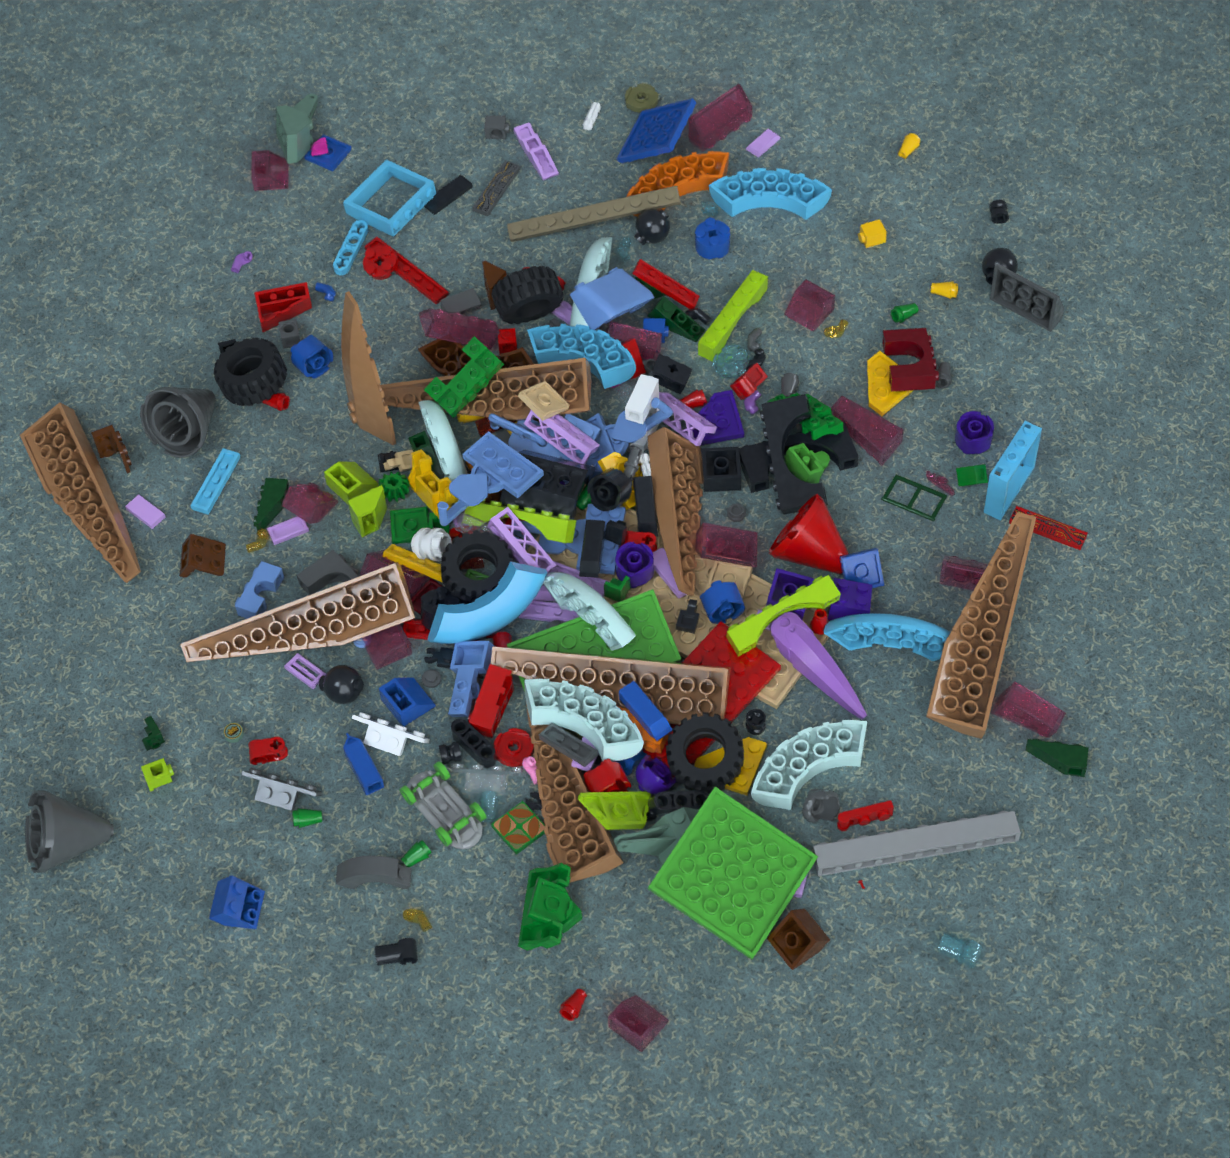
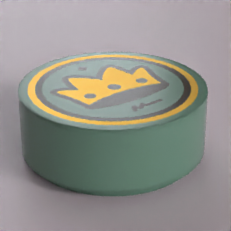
[223,722,244,743]

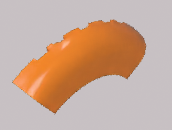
[627,151,729,217]

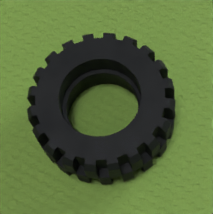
[492,266,564,324]
[213,338,287,406]
[441,531,514,605]
[666,713,744,794]

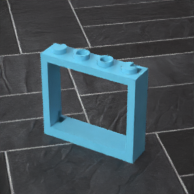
[343,160,436,237]
[984,421,1042,521]

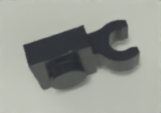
[676,599,700,634]

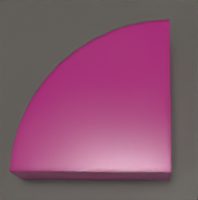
[311,137,329,156]

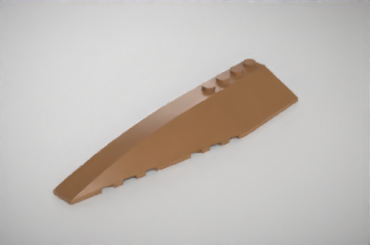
[20,403,141,583]

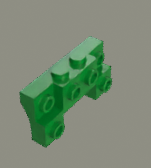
[424,336,504,418]
[767,393,844,440]
[518,863,571,951]

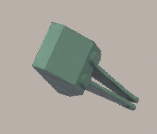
[276,94,318,164]
[614,807,700,867]

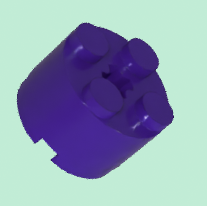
[955,411,994,454]
[615,542,654,588]

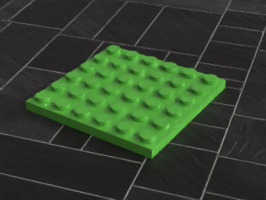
[647,787,818,960]

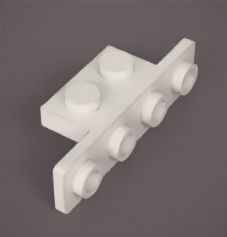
[352,712,430,756]

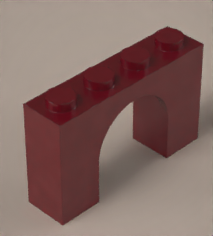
[882,328,939,392]

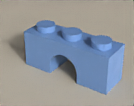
[235,561,284,619]

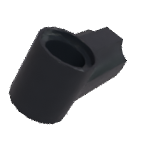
[375,938,418,966]

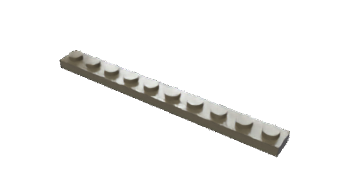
[507,186,681,242]

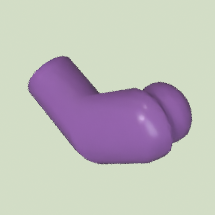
[231,251,253,273]
[744,390,761,414]

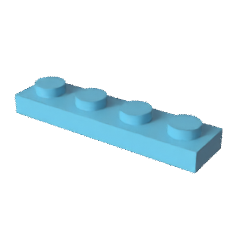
[191,448,241,515]

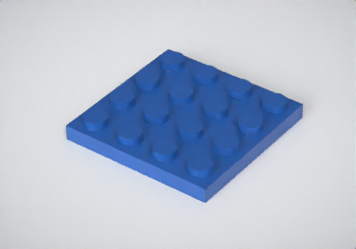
[617,98,696,163]

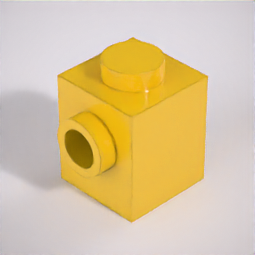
[858,219,887,248]

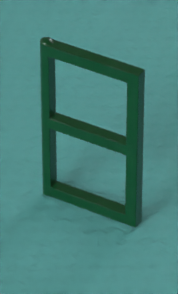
[881,474,947,521]

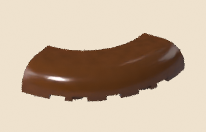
[418,332,534,376]

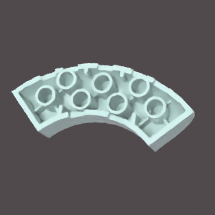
[570,237,612,326]
[418,400,468,505]
[543,572,636,651]
[524,679,644,762]
[751,720,867,810]

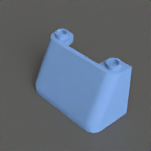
[570,267,655,330]

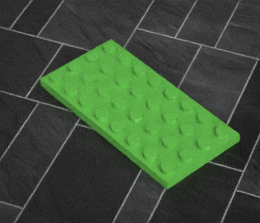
[507,589,682,692]

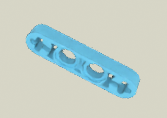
[333,220,368,275]

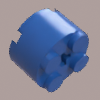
[695,218,730,259]
[291,335,333,378]
[700,580,745,624]

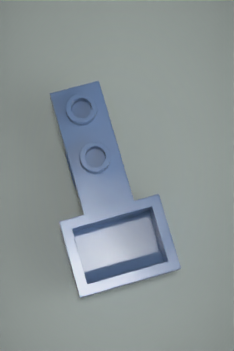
[448,641,494,717]

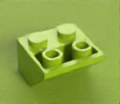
[324,461,379,504]
[348,485,387,537]

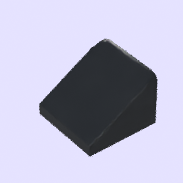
[218,339,236,353]

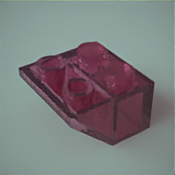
[251,150,289,191]
[784,279,835,332]
[281,483,339,524]
[608,995,669,1053]

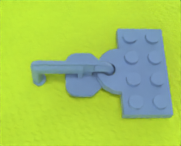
[585,397,673,478]
[488,413,601,484]
[437,431,544,526]
[513,504,626,575]

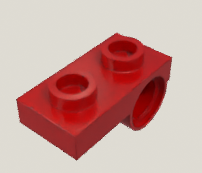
[730,363,768,400]

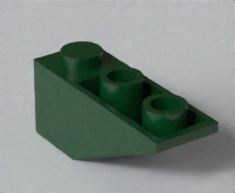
[647,296,705,342]
[408,430,445,479]
[253,478,290,534]
[1025,739,1089,777]

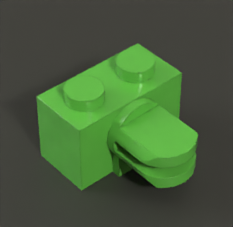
[785,443,830,483]

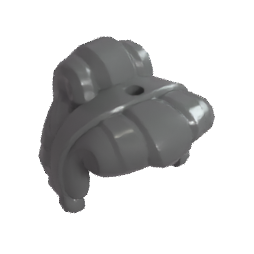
[802,789,840,823]

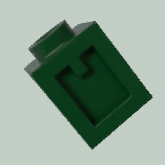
[142,716,165,751]

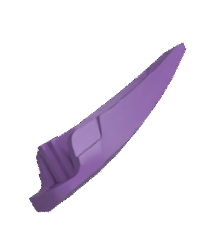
[770,612,867,719]

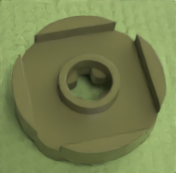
[625,83,658,113]

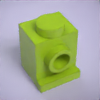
[141,758,174,791]

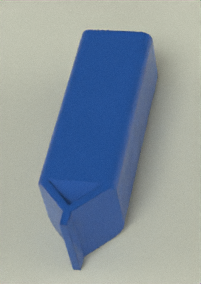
[619,681,673,741]
[343,733,384,796]

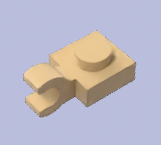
[383,449,413,472]

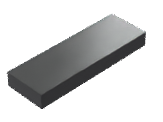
[539,723,598,767]

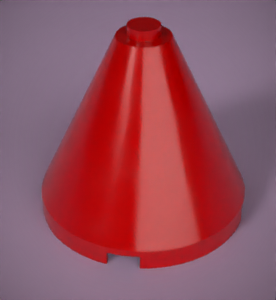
[768,494,849,575]

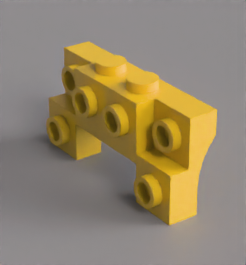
[408,449,458,518]

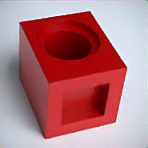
[497,328,517,356]

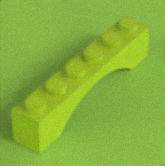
[698,270,768,362]
[463,499,576,543]
[726,575,841,657]

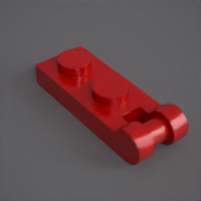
[837,800,894,831]

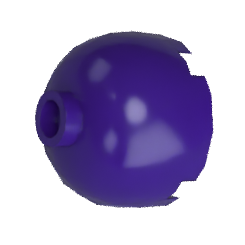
[635,755,676,795]

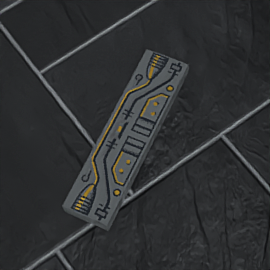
[472,161,520,216]

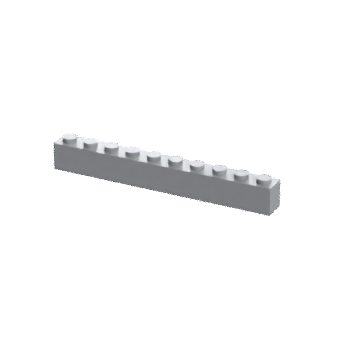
[813,811,1021,876]

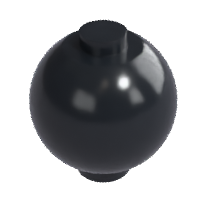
[634,208,670,245]
[982,248,1018,285]
[319,665,364,704]

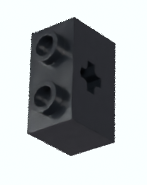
[649,354,692,394]

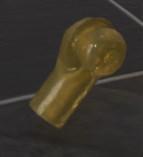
[824,319,848,338]
[245,529,269,553]
[403,909,432,932]

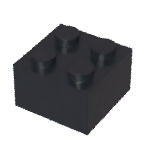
[702,447,741,492]

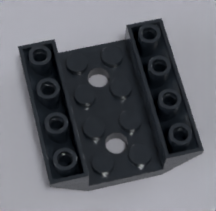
[500,450,595,520]

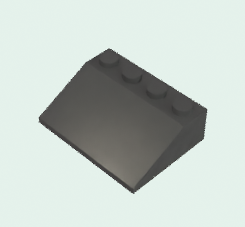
[990,263,1064,332]

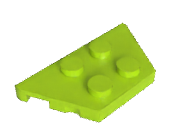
[578,791,651,830]

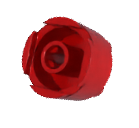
[584,759,631,792]

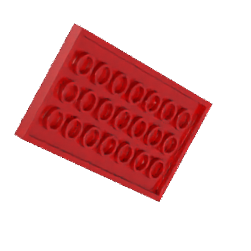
[642,621,781,778]

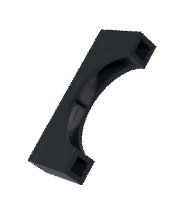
[760,394,828,514]
[739,422,859,493]

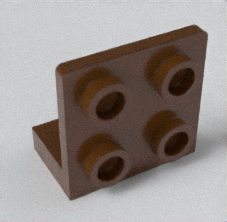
[91,425,132,473]
[179,534,226,577]

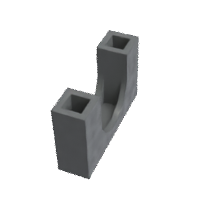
[296,550,359,595]

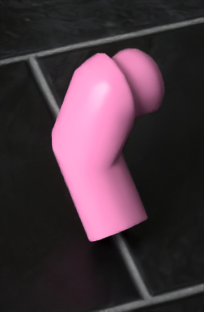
[522,756,537,785]

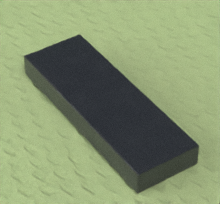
[424,175,473,215]

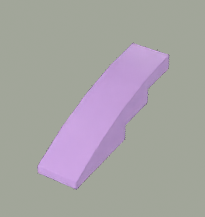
[514,123,559,180]

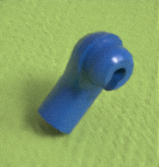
[315,282,336,301]

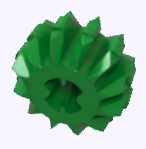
[379,471,410,503]

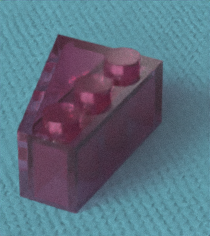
[605,321,662,360]
[991,681,1066,738]

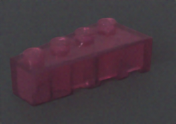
[831,395,904,466]

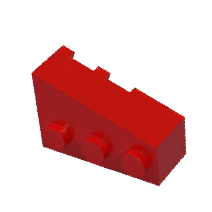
[254,282,312,332]
[467,664,514,738]

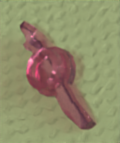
[926,471,955,497]

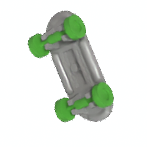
[399,761,487,850]

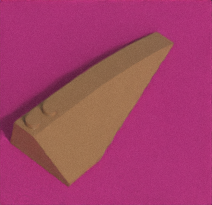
[341,291,396,445]
[647,427,703,597]
[526,704,624,883]

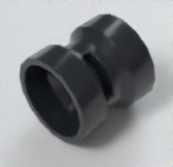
[989,200,1009,224]
[746,709,766,735]
[439,741,462,765]

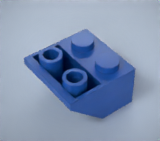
[379,677,436,726]
[209,876,265,929]

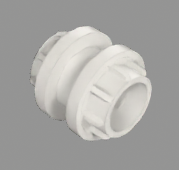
[411,528,452,561]

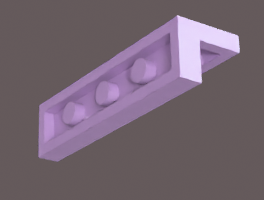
[659,392,717,446]
[524,410,600,464]
[487,507,556,573]

